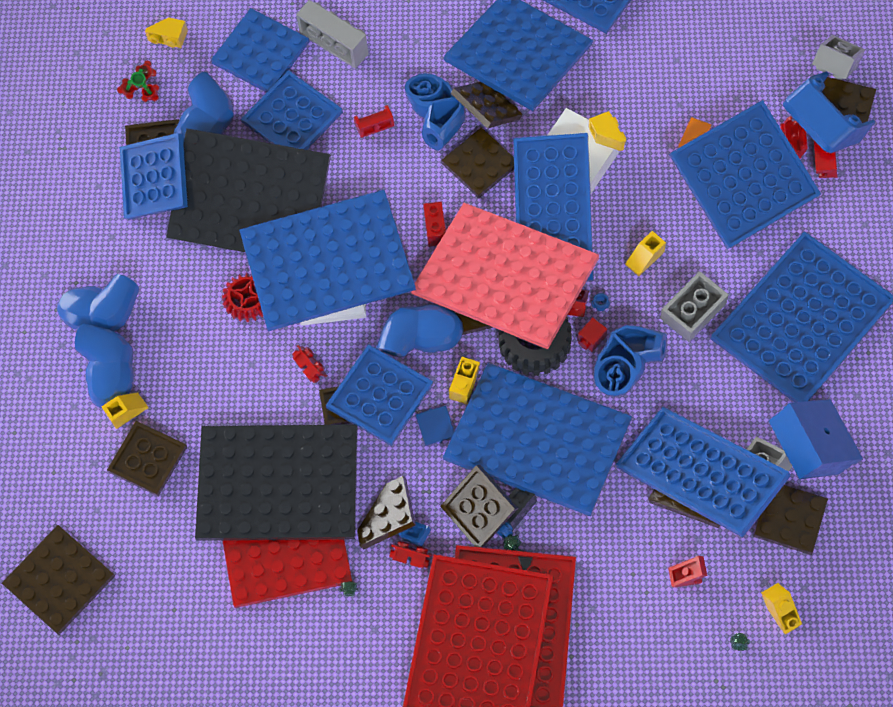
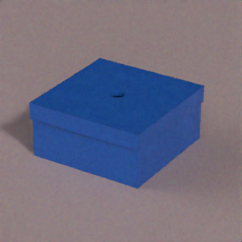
[768,399,863,480]

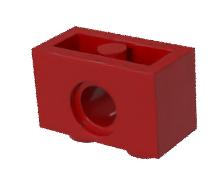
[423,201,446,247]

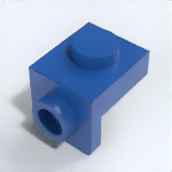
[398,522,431,547]

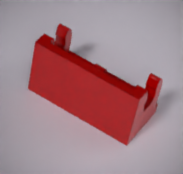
[354,105,394,138]
[780,116,808,159]
[814,141,838,178]

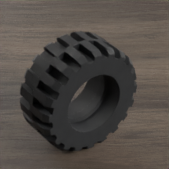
[498,316,572,376]

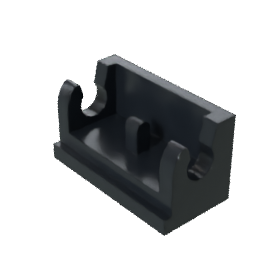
[506,488,537,531]

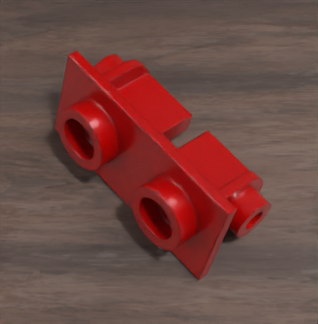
[292,345,327,383]
[389,541,433,569]

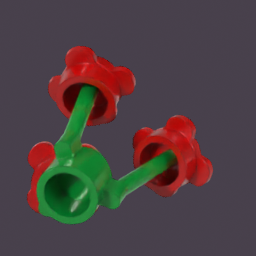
[117,60,159,102]

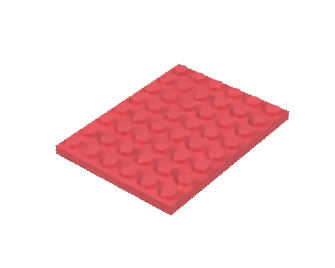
[411,203,599,349]

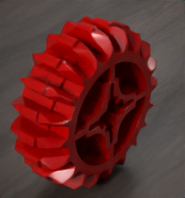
[222,272,263,322]

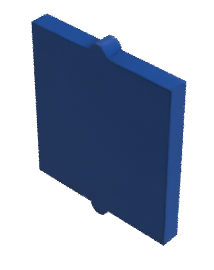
[415,405,455,446]

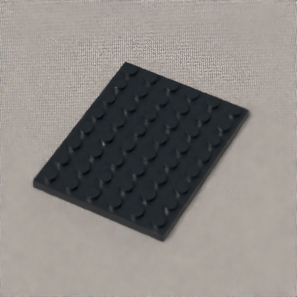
[166,128,331,253]
[195,424,358,541]

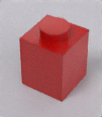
[577,317,607,352]

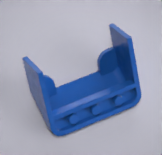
[783,71,875,153]

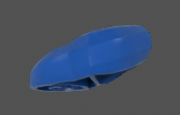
[174,72,234,144]
[404,73,465,151]
[57,274,139,332]
[376,304,463,357]
[74,324,134,408]
[594,325,667,397]

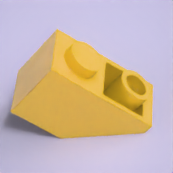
[145,17,188,48]
[588,111,626,151]
[625,231,666,276]
[449,357,480,405]
[102,392,148,429]
[761,583,802,634]

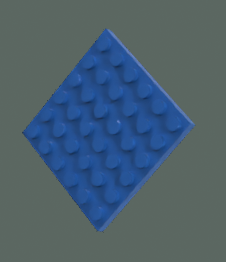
[444,0,593,111]
[669,100,821,250]

